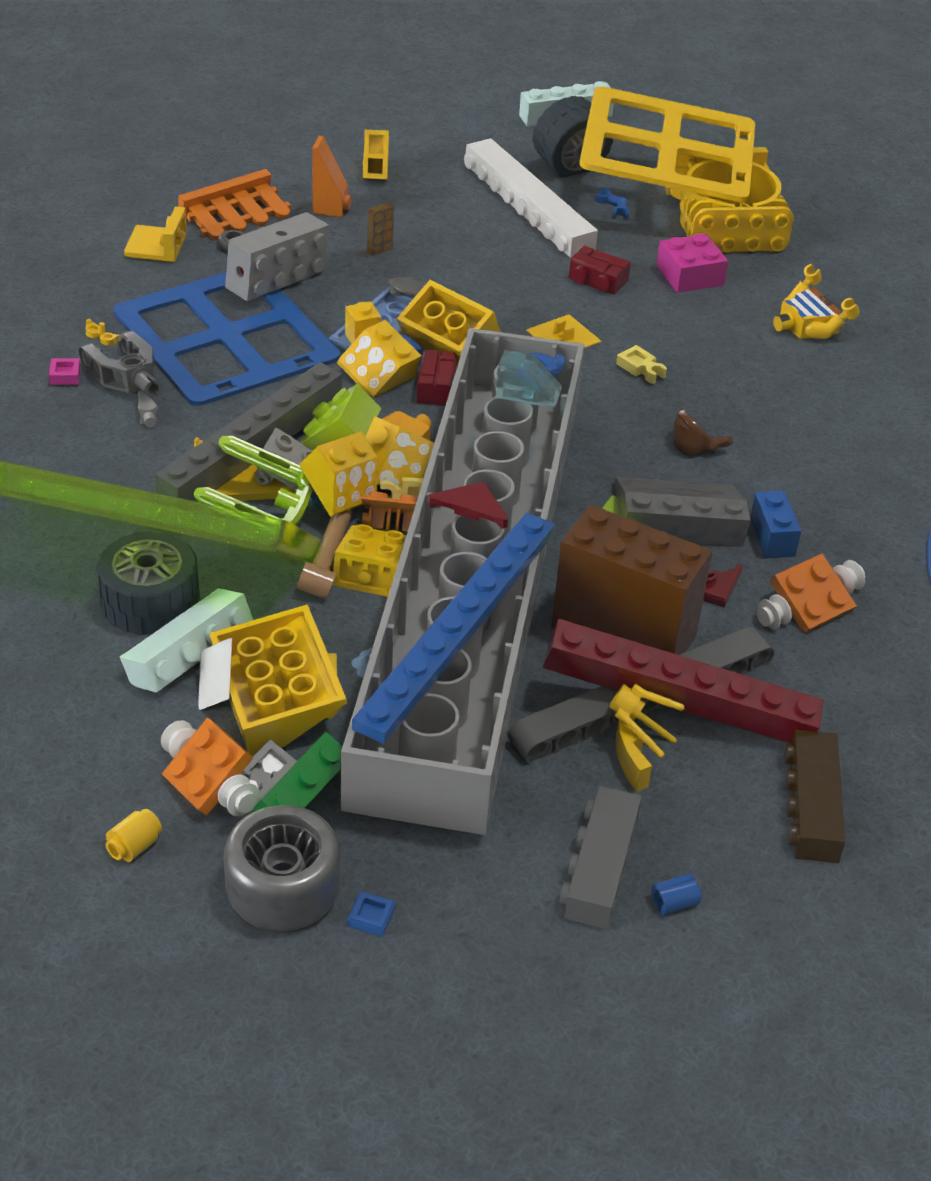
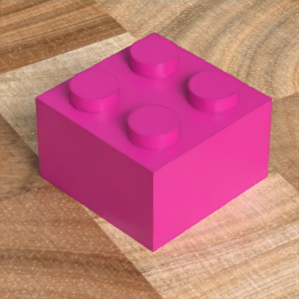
[656,234,728,293]

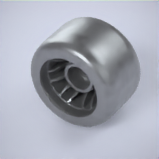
[224,805,340,931]

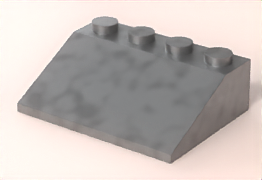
[615,476,750,546]

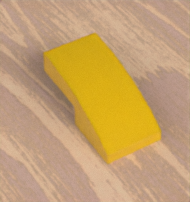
[616,719,652,792]

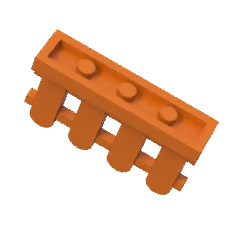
[178,169,291,240]

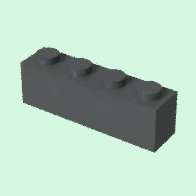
[559,786,642,929]

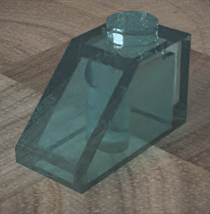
[496,350,562,408]

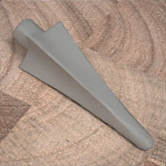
[138,390,159,428]

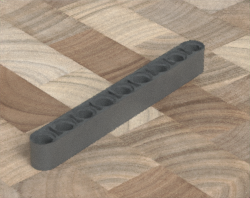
[507,627,775,764]

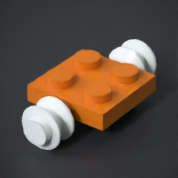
[757,553,865,633]
[161,717,260,816]

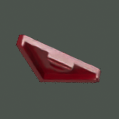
[428,482,509,529]
[703,564,743,607]

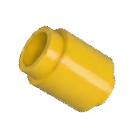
[106,809,162,862]

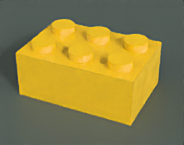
[396,280,501,364]

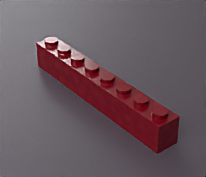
[542,619,824,743]

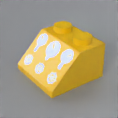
[337,320,422,398]
[365,416,434,486]
[299,431,377,517]

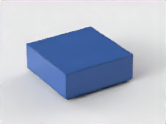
[347,891,396,937]

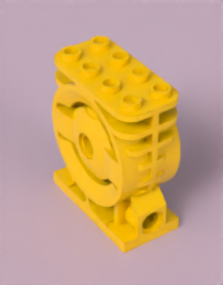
[665,147,794,252]

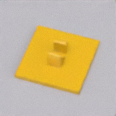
[526,314,601,348]

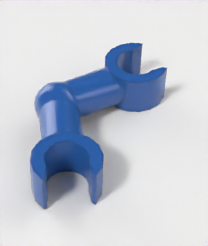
[595,188,630,221]

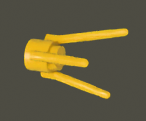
[609,684,684,758]

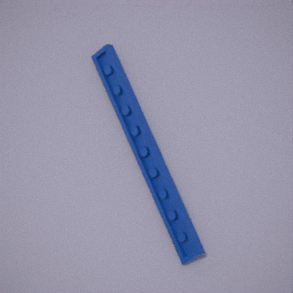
[352,512,556,744]

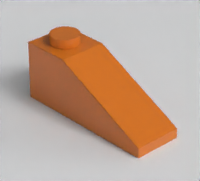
[312,136,352,217]

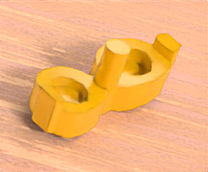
[85,318,120,346]

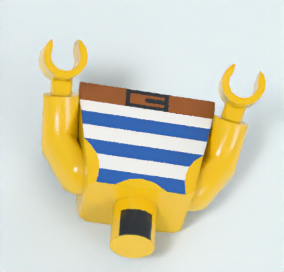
[773,264,860,339]

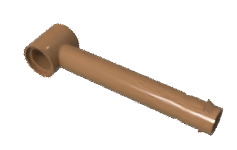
[296,508,354,600]

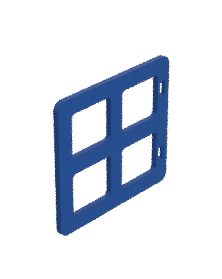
[114,272,340,406]

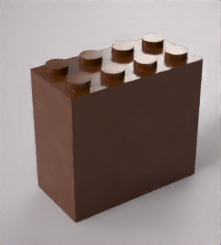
[551,505,713,655]

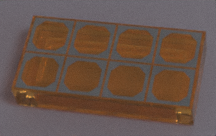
[367,202,394,256]

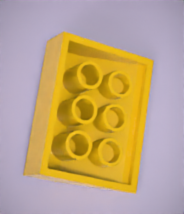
[209,604,347,757]

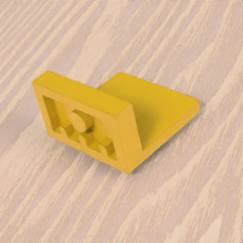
[124,206,187,262]
[332,524,406,597]

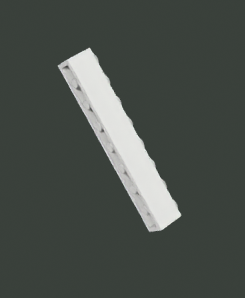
[464,138,598,257]

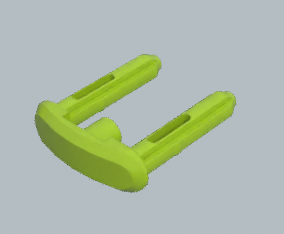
[194,436,313,542]

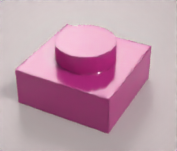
[49,358,81,385]

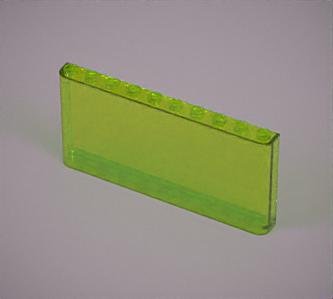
[0,461,321,567]

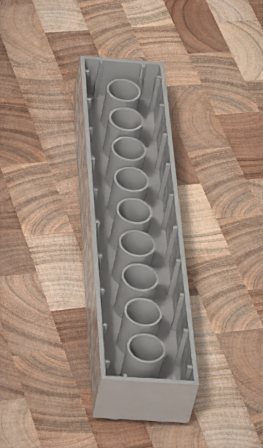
[341,328,585,835]

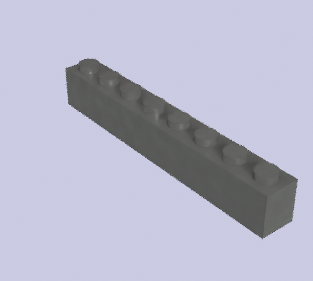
[155,362,342,516]

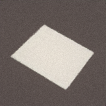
[198,637,232,710]

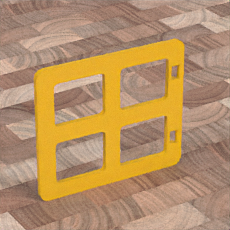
[579,86,755,202]

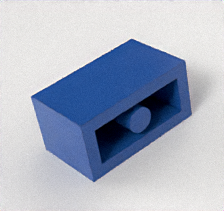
[750,491,801,558]

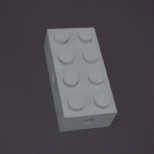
[225,212,329,301]

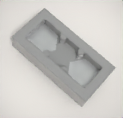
[240,740,297,813]

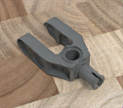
[78,330,162,398]

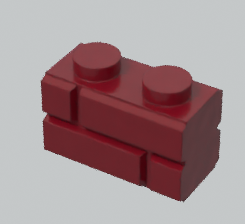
[568,245,631,295]
[417,349,458,406]

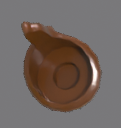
[673,408,733,456]

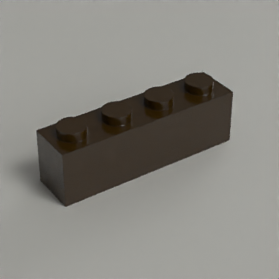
[784,729,845,863]

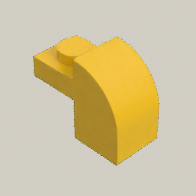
[363,130,389,180]

